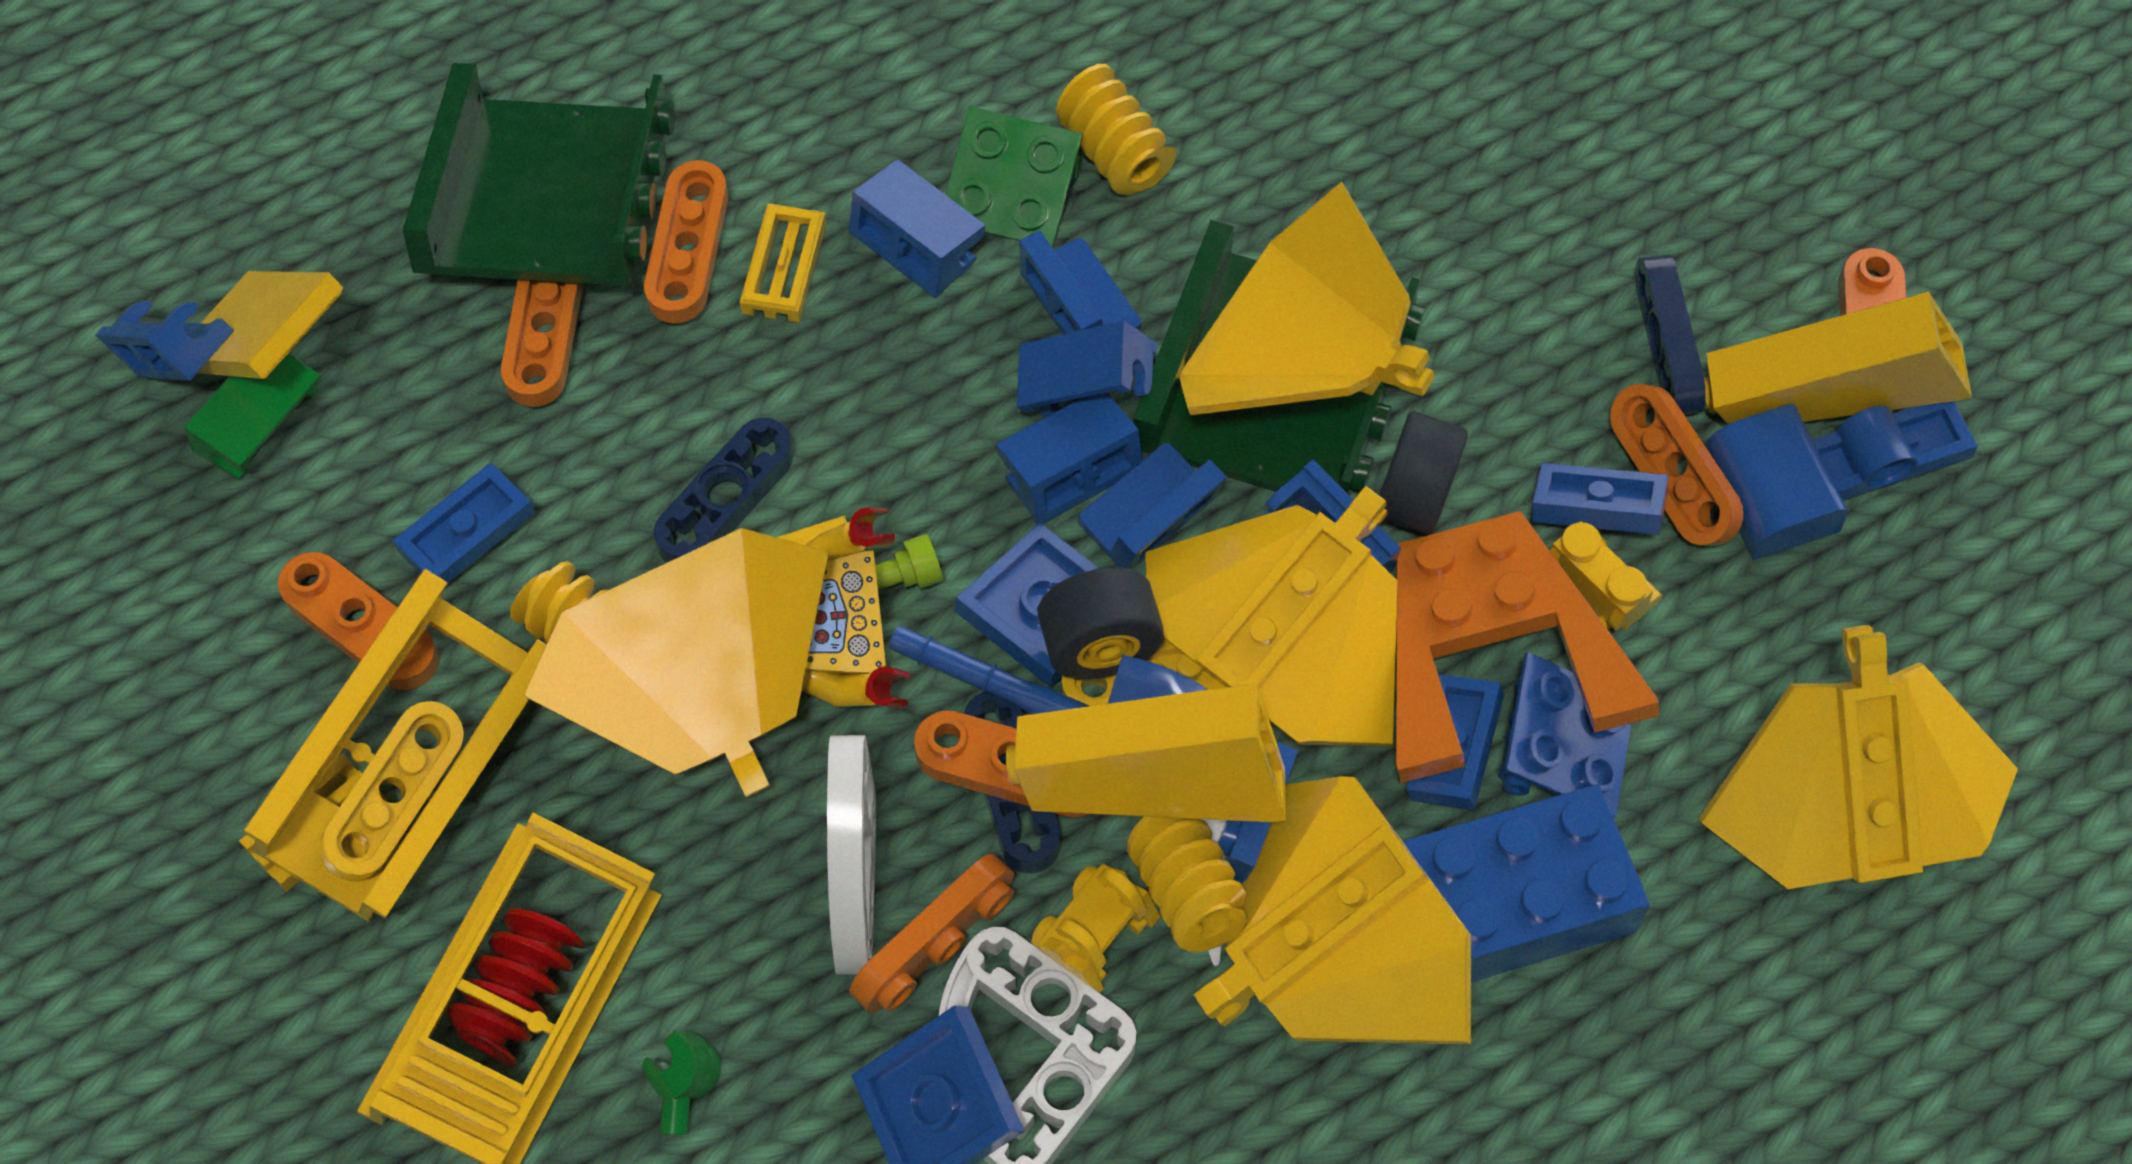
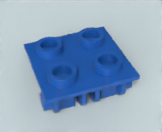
[1499,652,1631,818]

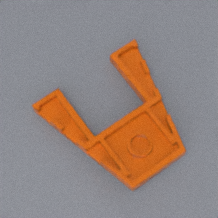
[1396,511,1659,783]

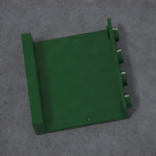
[402,63,675,286]
[1133,220,1426,496]

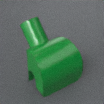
[642,1030,721,1135]

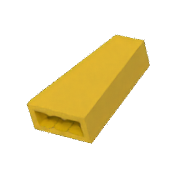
[1704,291,1972,424]
[1006,683,1286,823]

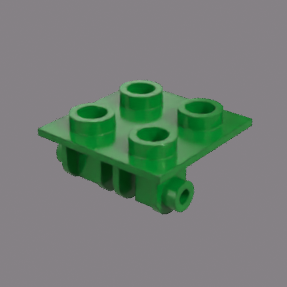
[945,106,1083,248]

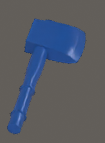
[889,625,1208,714]

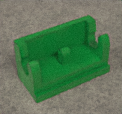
[184,353,322,480]

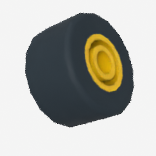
[1379,411,1468,536]
[1037,567,1164,680]

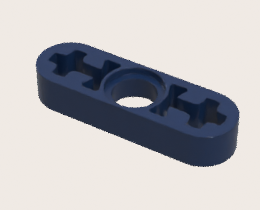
[1635,254,1706,415]
[654,418,793,563]
[964,692,1060,874]

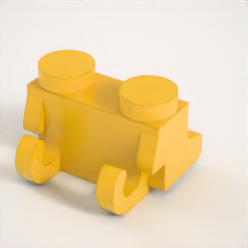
[1550,521,1662,631]
[1031,863,1161,993]

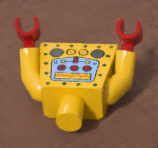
[802,507,910,710]

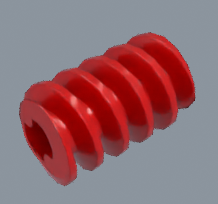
[445,908,585,1067]

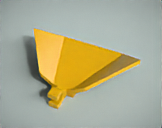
[1179,181,1435,415]
[1145,486,1398,747]
[524,528,829,798]
[1697,625,2018,889]
[1193,776,1471,1045]

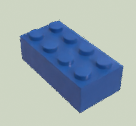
[1403,784,1650,982]

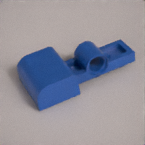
[1705,401,1978,561]

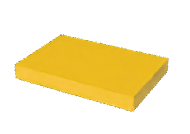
[197,271,343,379]

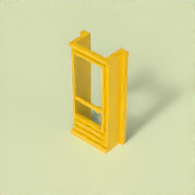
[243,569,547,922]
[357,813,661,1164]

